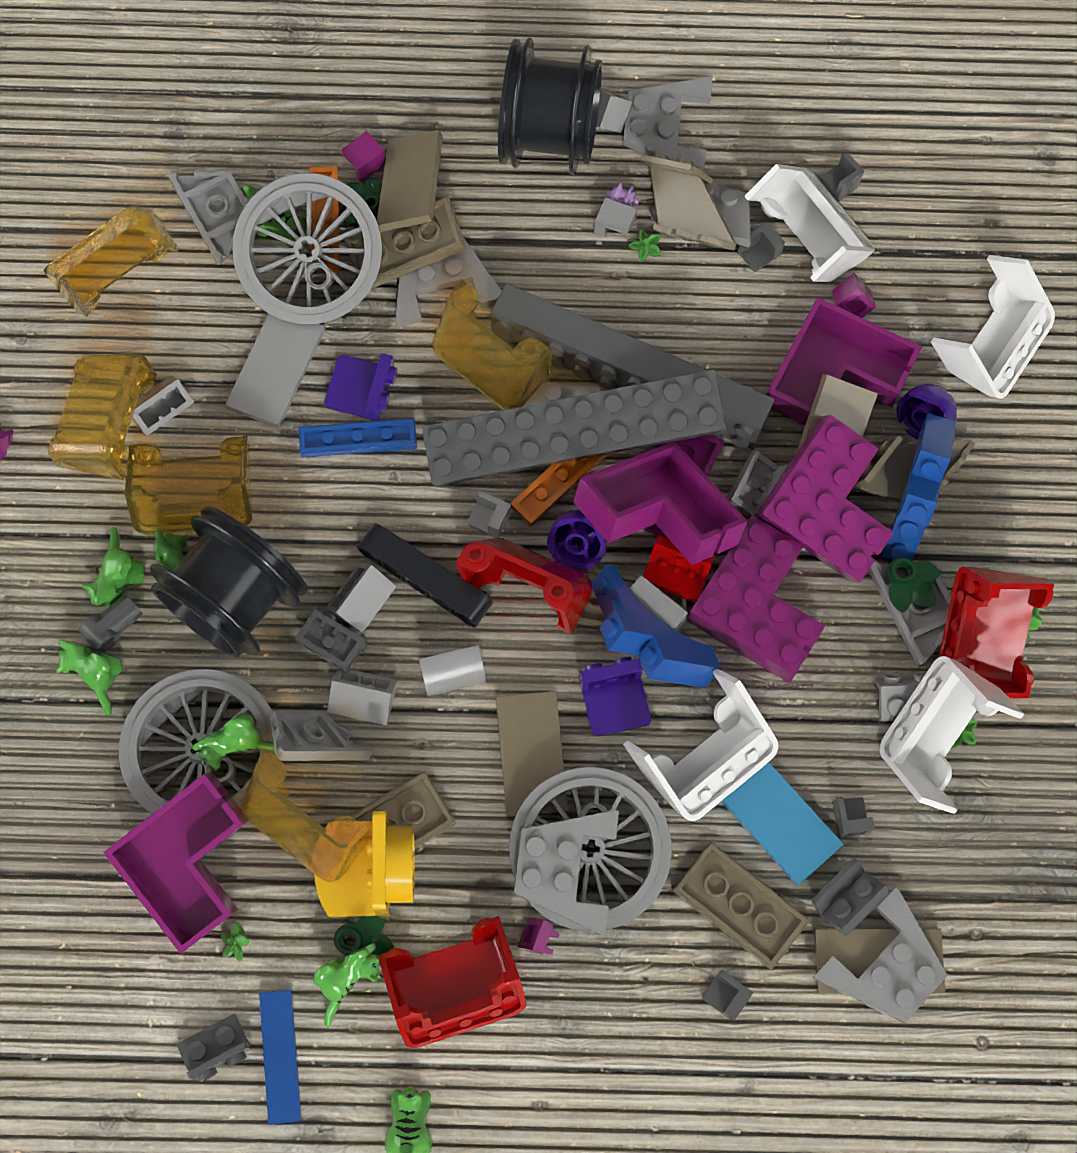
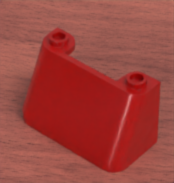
[456,537,593,635]
[938,567,1054,699]
[378,916,527,1048]

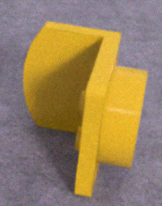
[314,811,415,918]

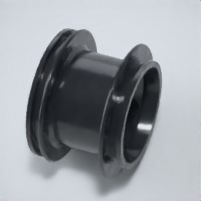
[498,38,602,175]
[150,506,308,658]

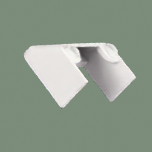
[745,164,875,282]
[931,255,1055,399]
[880,656,1024,814]
[623,669,778,821]

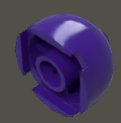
[896,384,957,440]
[547,509,608,571]

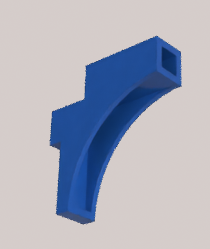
[882,413,956,561]
[592,564,722,688]

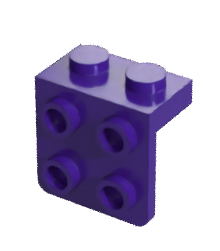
[324,353,398,421]
[579,657,651,737]

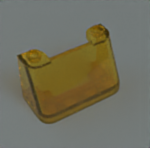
[432,279,552,410]
[48,353,157,480]
[125,436,252,535]
[241,750,372,882]

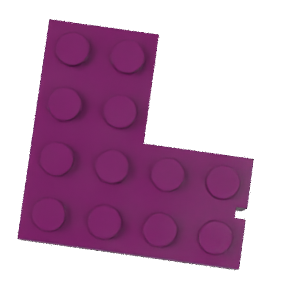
[766,297,922,425]
[755,414,894,582]
[573,441,747,565]
[687,515,825,684]
[103,771,249,954]

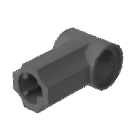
[79,594,143,653]

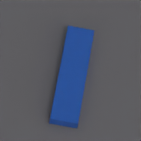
[298,418,417,458]
[259,989,302,1125]

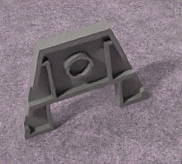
[623,76,713,168]
[396,236,502,328]
[514,810,619,935]
[812,887,948,1023]

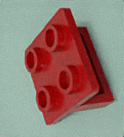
[643,535,715,603]

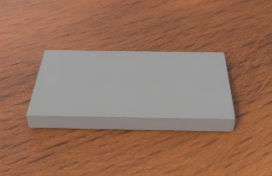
[225,313,325,429]

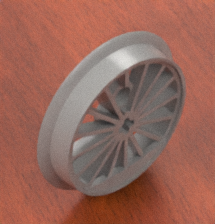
[232,173,382,325]
[119,669,278,814]
[509,767,672,931]

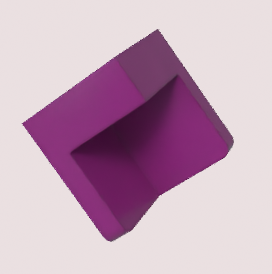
[342,131,386,182]
[832,273,876,318]

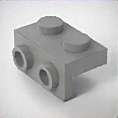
[727,450,788,519]
[875,671,927,721]

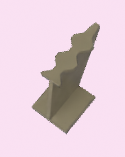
[640,152,736,250]
[848,435,975,501]

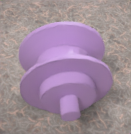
[606,182,639,207]

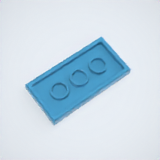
[721,762,844,886]

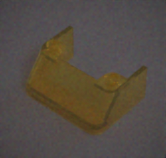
[43,205,179,317]

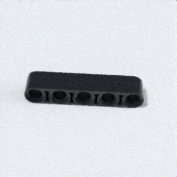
[357,523,493,628]

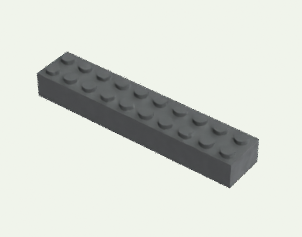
[491,283,774,450]
[422,369,727,486]

